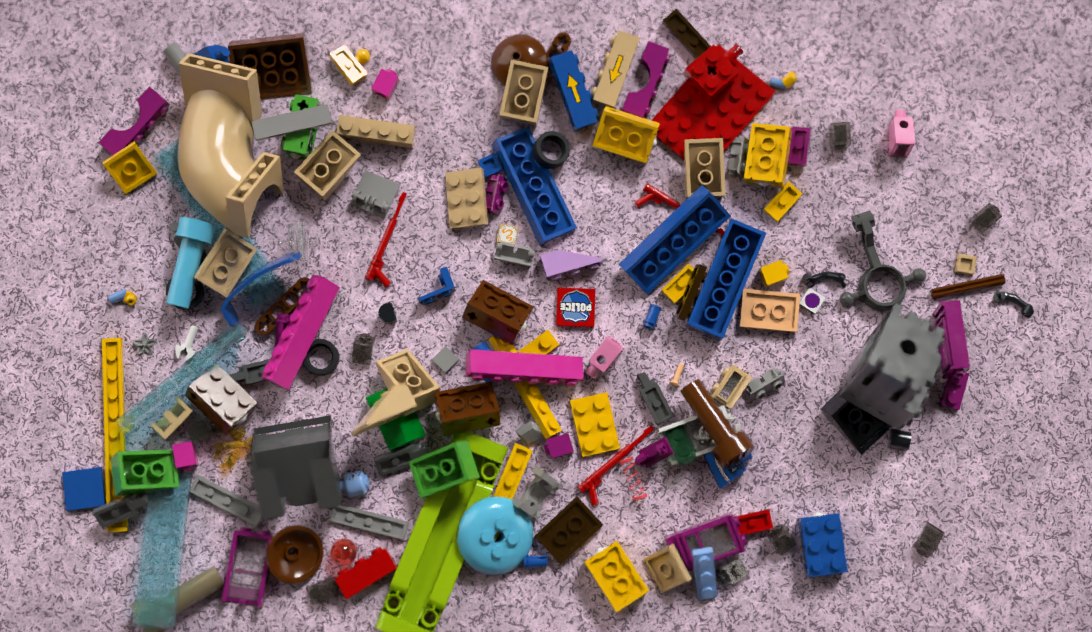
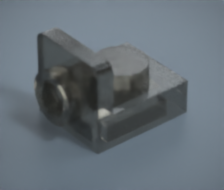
[912,522,945,557]

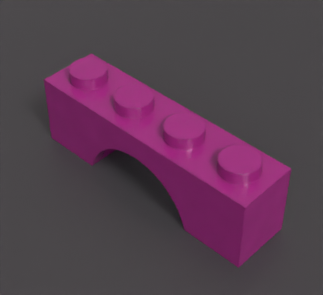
[622,41,671,118]
[98,86,170,155]

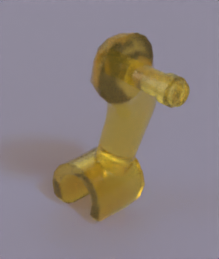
[219,427,246,469]
[213,436,253,459]

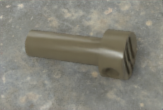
[131,566,225,632]

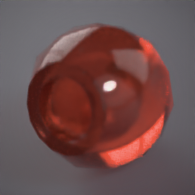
[330,538,357,565]

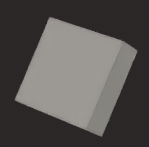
[432,346,459,373]

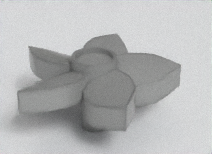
[133,333,156,354]

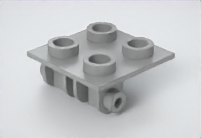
[350,170,400,219]

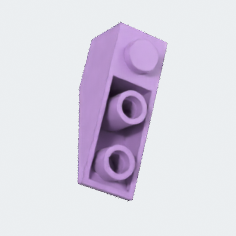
[540,250,602,281]

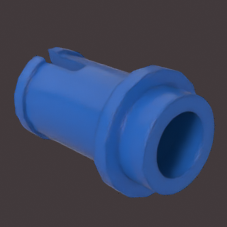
[643,304,662,330]
[523,555,548,570]

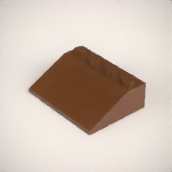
[228,33,312,99]

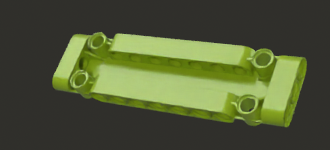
[375,432,509,632]

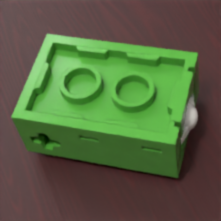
[281,94,321,161]

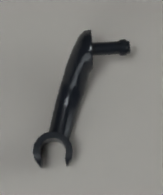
[802,271,846,288]
[993,290,1034,318]

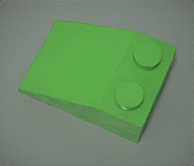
[408,441,480,499]
[111,450,179,496]

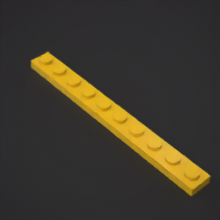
[102,338,129,532]

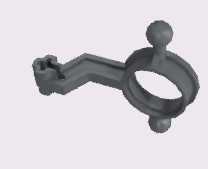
[839,210,926,311]

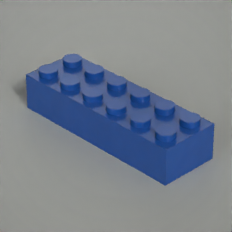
[686,218,766,341]

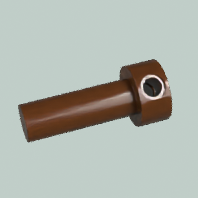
[680,379,755,469]

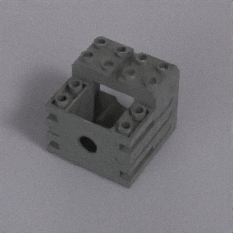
[839,303,945,429]

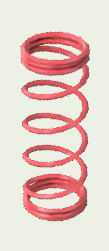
[619,457,647,501]

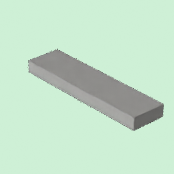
[252,104,332,141]
[189,475,262,527]
[329,504,409,541]

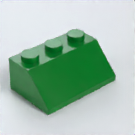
[365,388,426,451]

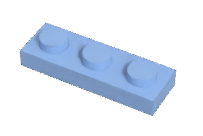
[692,547,717,601]

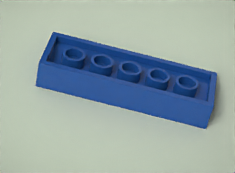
[492,127,577,246]
[619,185,731,295]

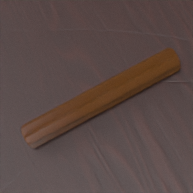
[930,274,1006,299]

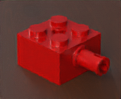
[683,44,743,102]

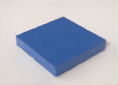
[62,467,106,511]

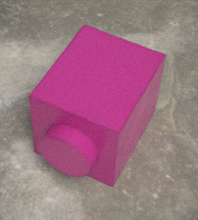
[371,68,399,100]
[172,441,199,471]

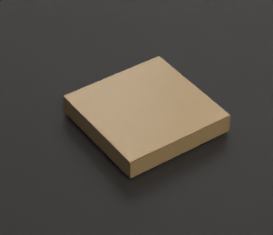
[644,544,692,593]

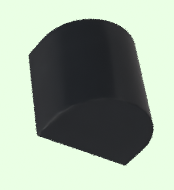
[378,302,397,324]
[888,428,911,451]

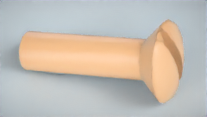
[669,364,684,387]

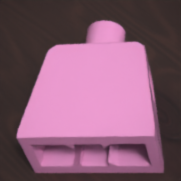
[889,110,915,157]
[585,336,624,378]

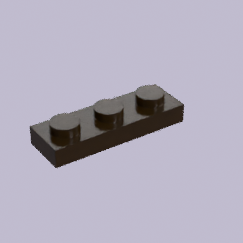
[662,8,711,59]
[674,264,707,321]

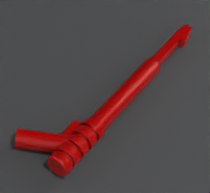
[634,183,725,236]
[365,192,406,288]
[577,426,654,505]

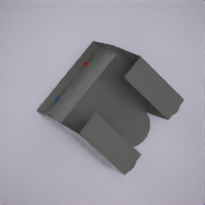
[251,415,342,519]

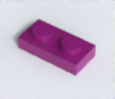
[788,126,811,167]
[940,372,970,410]

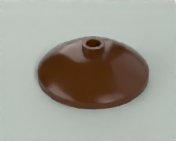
[491,34,547,86]
[266,525,324,584]

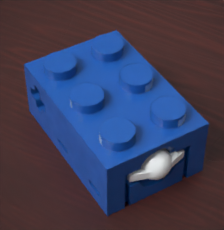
[798,512,848,577]

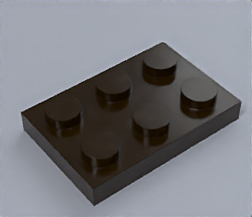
[535,496,603,565]

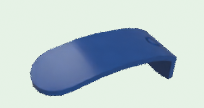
[220,252,302,327]

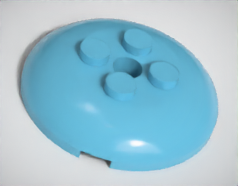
[457,496,533,575]

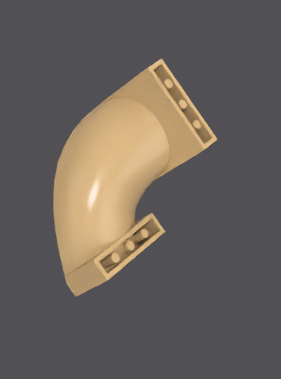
[178,53,284,238]

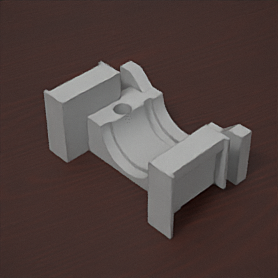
[512,466,562,520]

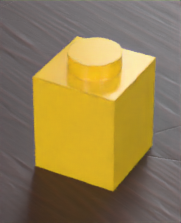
[758,260,790,288]

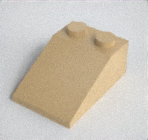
[499,60,548,126]
[294,130,361,202]
[684,138,726,199]
[376,349,440,416]
[351,384,417,437]

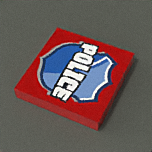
[556,287,596,327]

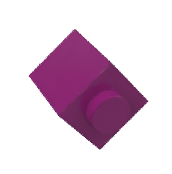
[543,433,574,459]

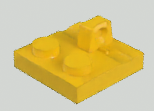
[102,141,157,194]

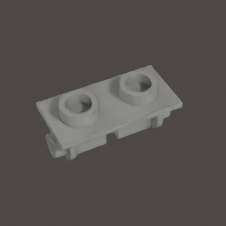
[728,136,749,178]
[494,242,535,267]
[745,368,785,402]

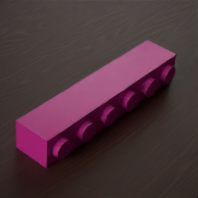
[261,275,340,390]
[466,350,583,386]

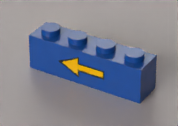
[548,50,599,131]

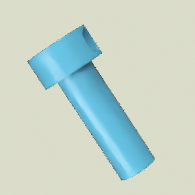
[166,217,218,309]

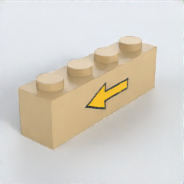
[591,30,640,109]
[336,115,416,148]

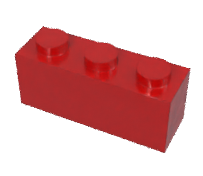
[335,546,398,599]

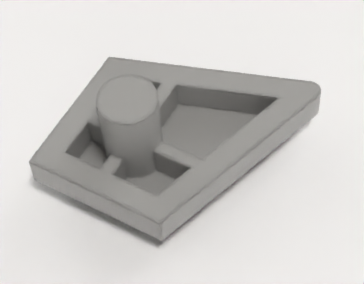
[515,421,545,445]

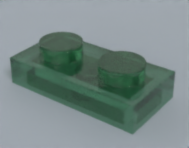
[665,425,698,467]

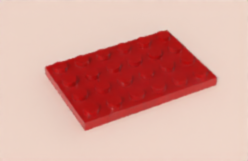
[651,44,776,160]

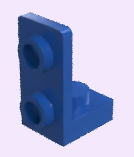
[418,266,456,305]

